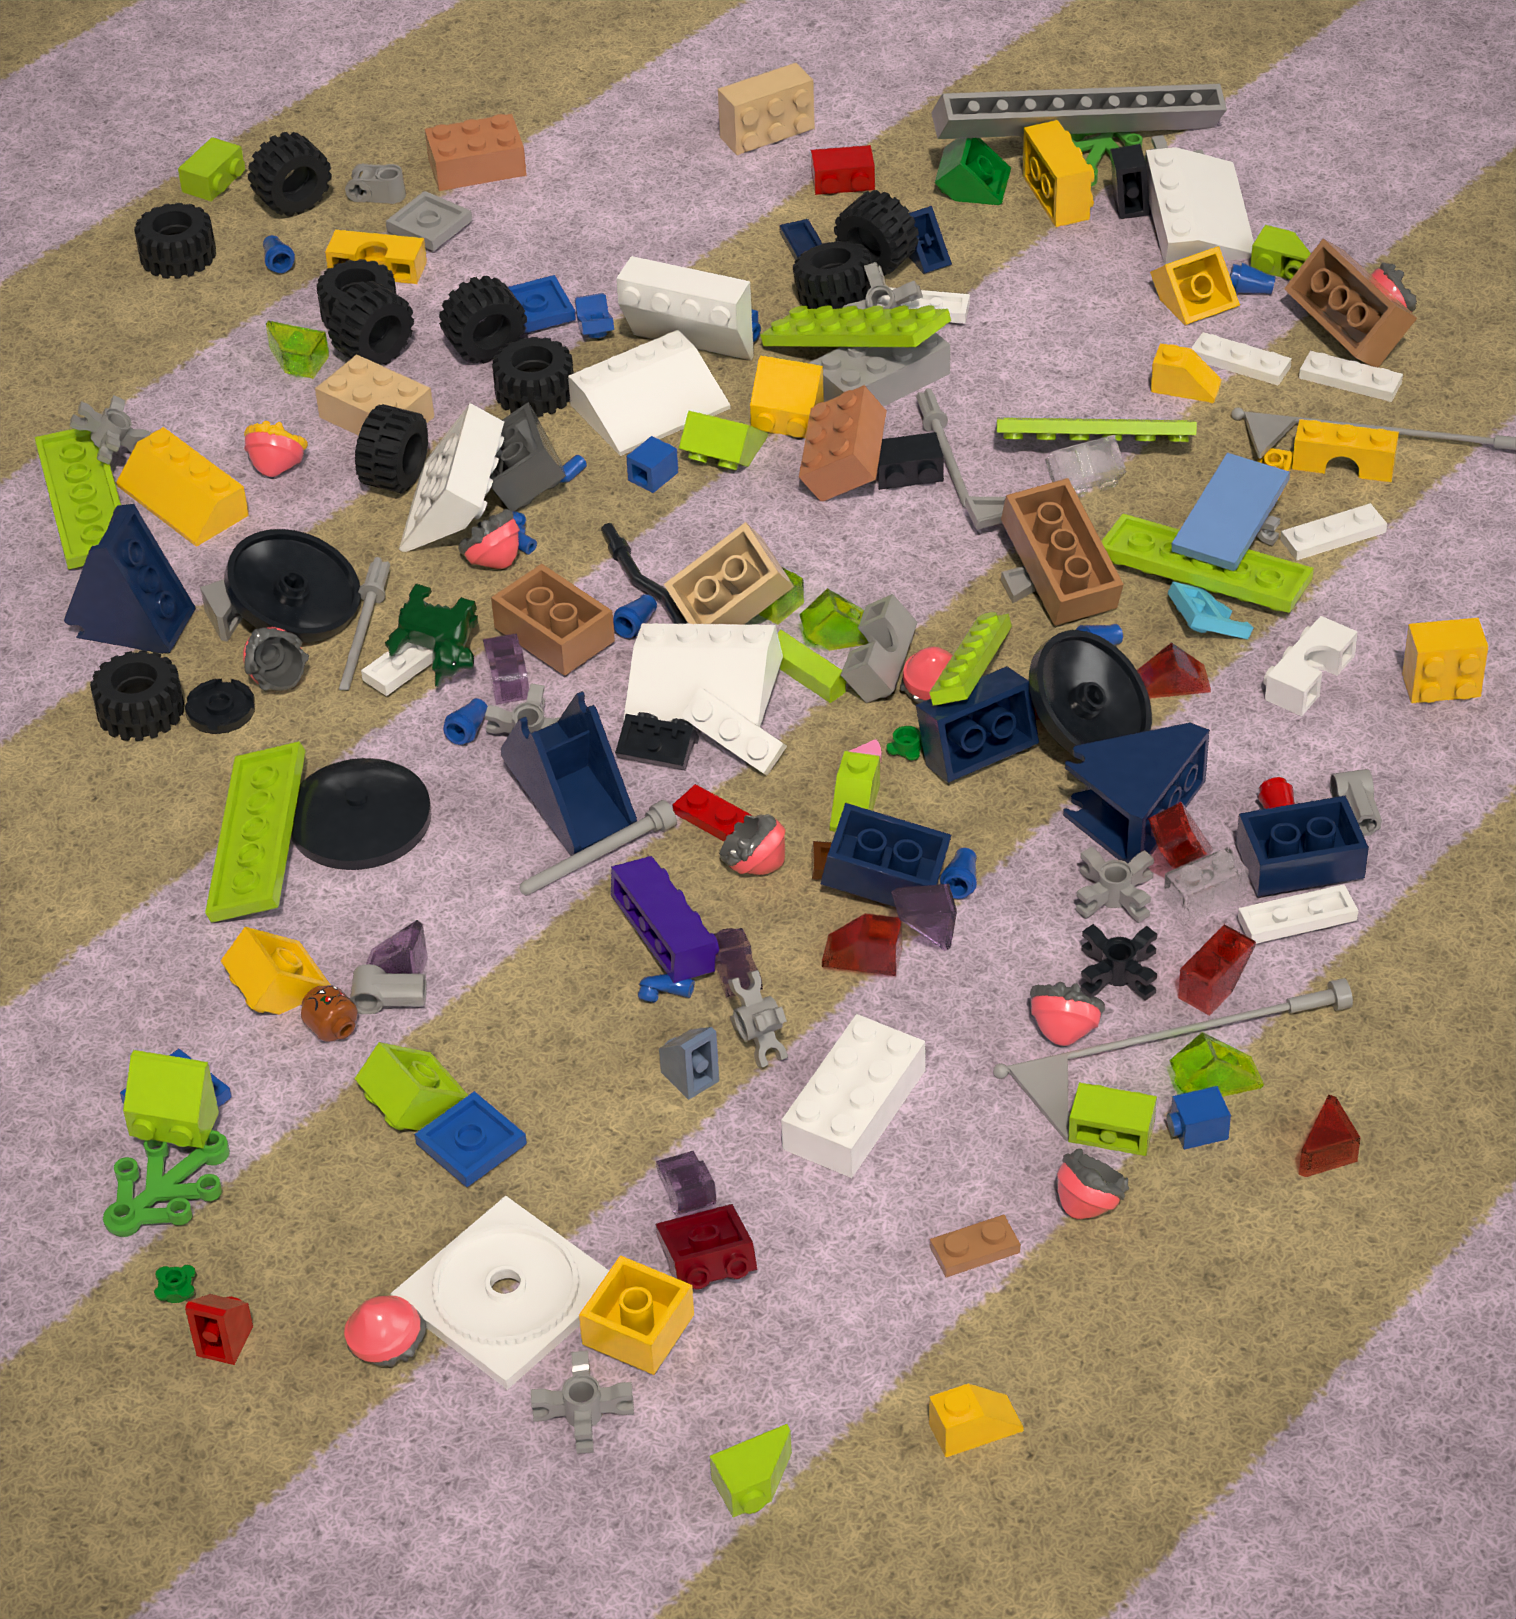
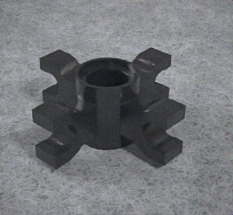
[1080,924,1158,1001]

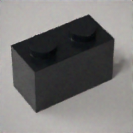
[1110,144,1150,219]
[876,432,944,490]

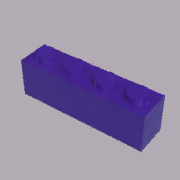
[611,856,719,983]

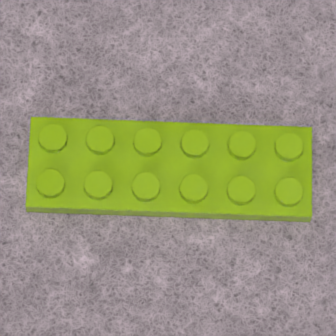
[760,305,951,347]
[997,417,1197,442]
[34,429,121,569]
[1101,514,1314,613]
[205,741,305,923]

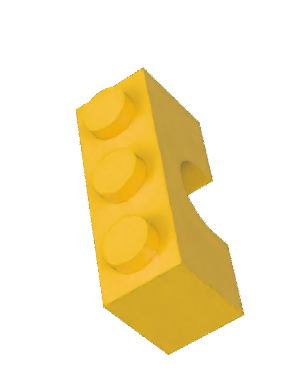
[325,229,427,284]
[1292,419,1399,482]

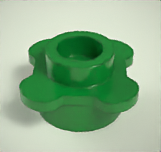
[886,726,923,760]
[154,1265,196,1303]

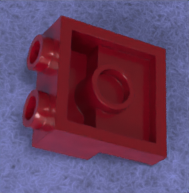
[655,1204,758,1289]

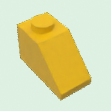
[1151,343,1222,403]
[929,1383,1024,1458]

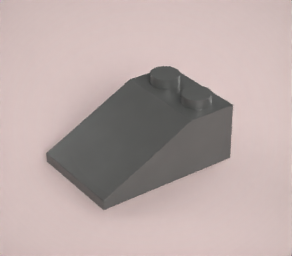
[490,403,566,512]

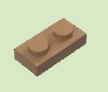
[930,1214,1021,1278]

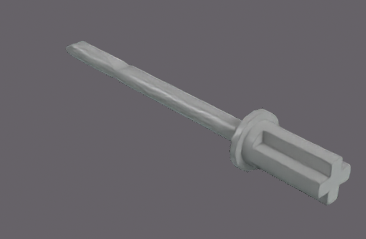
[916,388,969,507]
[339,557,390,690]

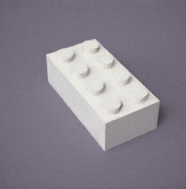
[781,1014,925,1178]

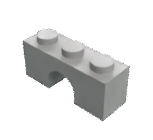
[841,594,918,703]

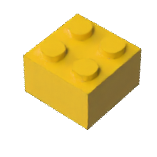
[1402,618,1488,703]
[579,1255,694,1375]

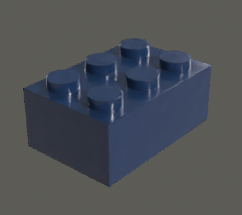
[915,666,1039,783]
[1236,795,1369,896]
[820,803,952,916]

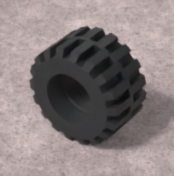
[247,132,332,217]
[834,190,919,276]
[134,203,216,279]
[793,241,872,309]
[317,259,397,329]
[439,276,527,364]
[328,281,414,365]
[492,336,574,417]
[355,404,428,494]
[90,650,184,741]

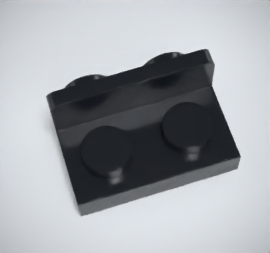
[615,712,699,771]

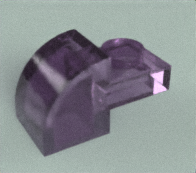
[483,634,529,705]
[656,1150,717,1216]

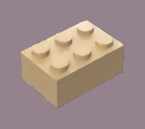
[718,63,815,155]
[315,354,434,436]
[664,522,794,625]

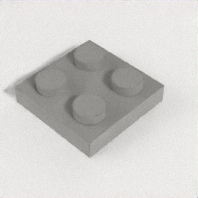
[386,191,472,251]

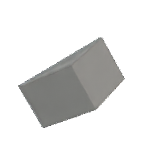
[200,579,243,642]

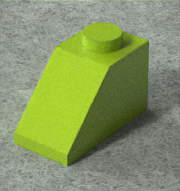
[830,751,880,832]
[710,1424,792,1518]

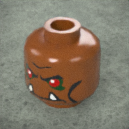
[301,985,358,1042]

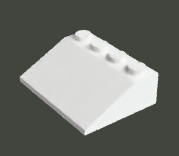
[1145,147,1254,265]
[616,256,754,361]
[568,330,730,456]
[399,403,504,552]
[624,623,783,727]

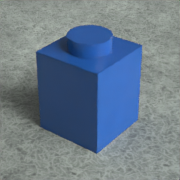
[626,436,678,493]
[1167,1086,1231,1150]

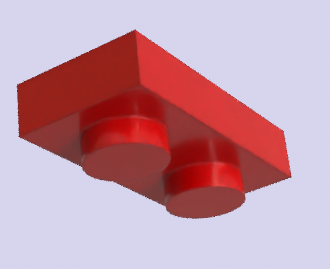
[672,784,752,841]

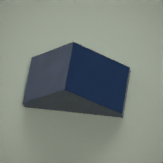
[909,206,952,274]

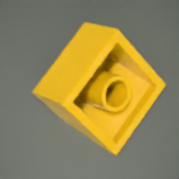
[1150,246,1240,325]
[750,355,824,438]
[221,927,331,1015]

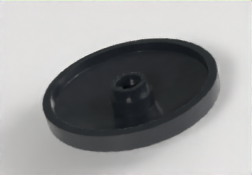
[224,529,361,642]
[1029,630,1152,755]
[291,758,432,870]

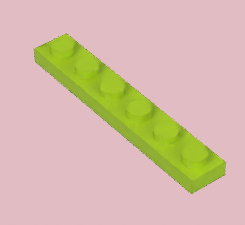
[929,612,1012,705]

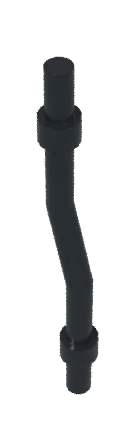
[601,523,688,624]

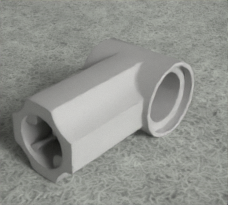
[1330,769,1382,836]
[350,964,427,1014]

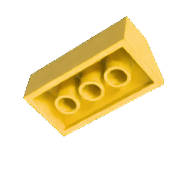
[116,427,249,547]

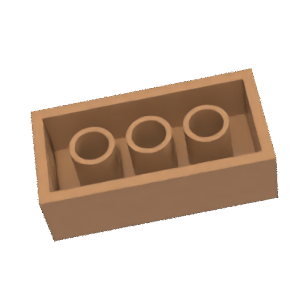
[1284,238,1417,368]
[1001,478,1124,626]

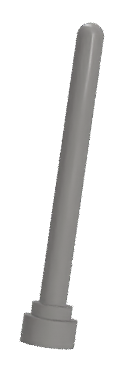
[519,800,677,895]

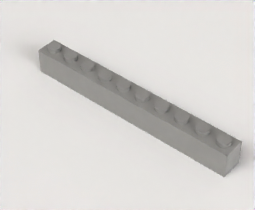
[931,84,1227,139]

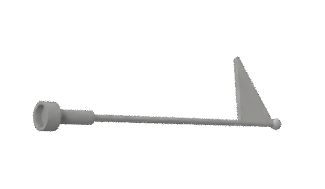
[1231,407,1516,458]
[993,978,1353,1141]

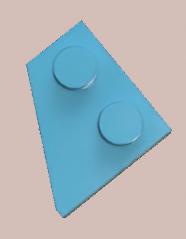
[1167,582,1253,639]

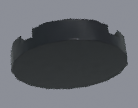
[185,678,255,734]

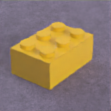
[1023,120,1095,227]

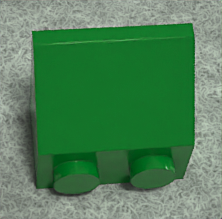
[934,138,1011,205]

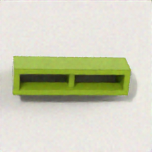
[777,629,847,703]

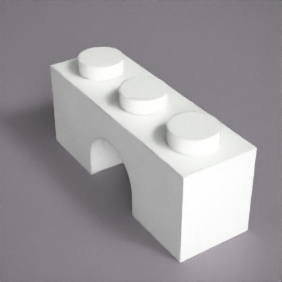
[1263,616,1357,716]

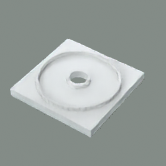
[391,1196,609,1390]

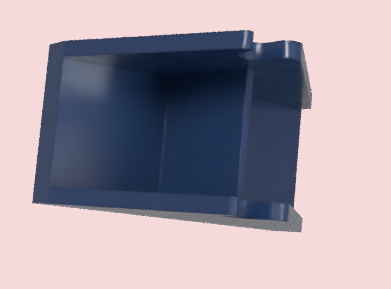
[64,504,196,654]
[501,691,637,856]
[1063,722,1210,863]

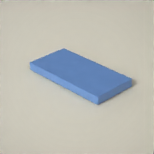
[1172,453,1290,571]

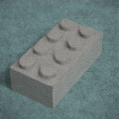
[809,332,950,407]

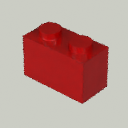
[811,145,875,195]

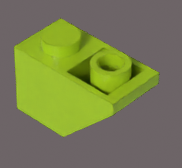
[1251,225,1311,280]

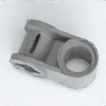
[345,163,406,204]

